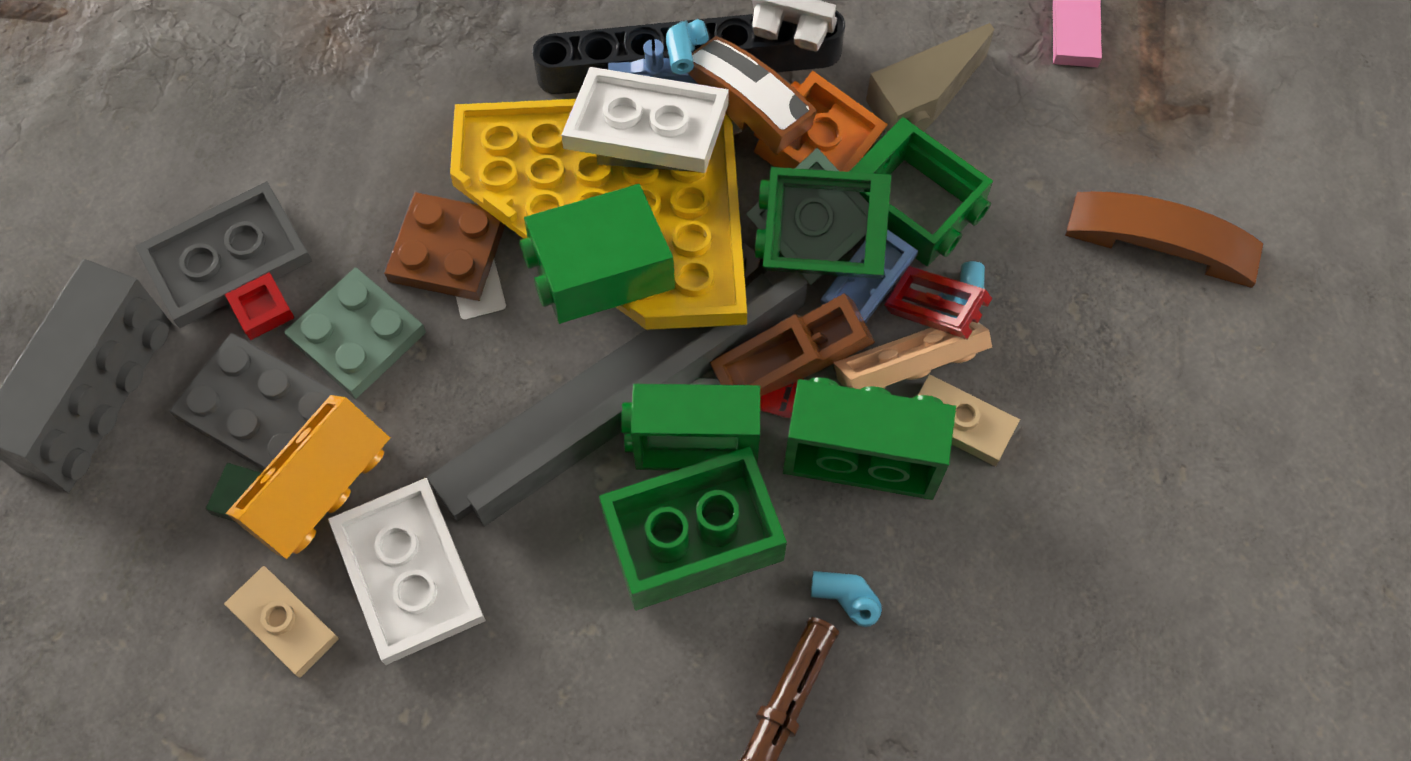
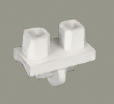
[752,0,837,52]

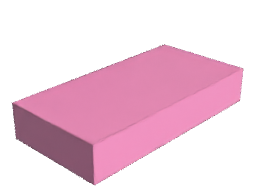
[1053,0,1102,68]

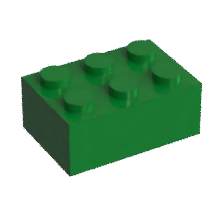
[783,377,956,500]
[599,446,787,611]

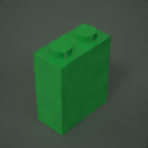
[520,184,675,324]

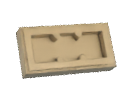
[918,374,1020,467]
[224,566,339,678]

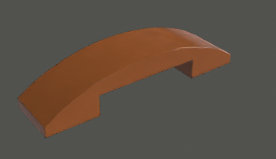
[1065,191,1263,288]

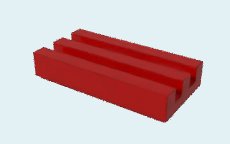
[884,266,993,340]

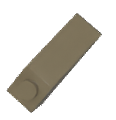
[866,23,995,132]

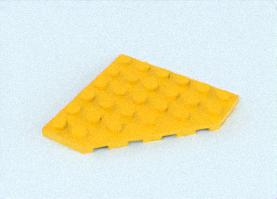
[450,99,747,330]

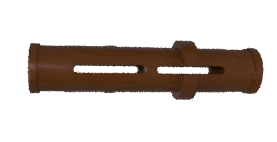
[738,617,840,761]

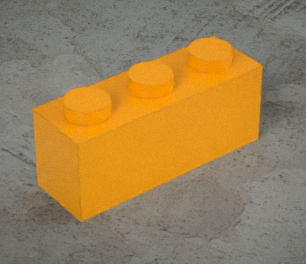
[226,395,391,559]

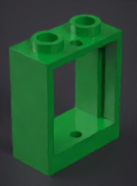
[849,117,993,267]
[755,167,892,279]
[622,384,760,470]

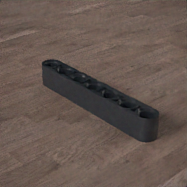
[532,10,845,94]

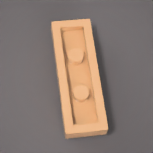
[834,322,992,389]

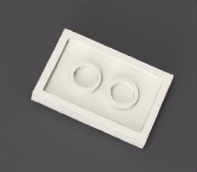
[561,67,729,173]
[328,478,486,665]

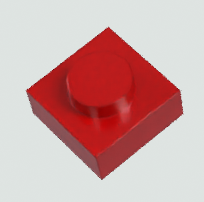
[225,272,295,341]

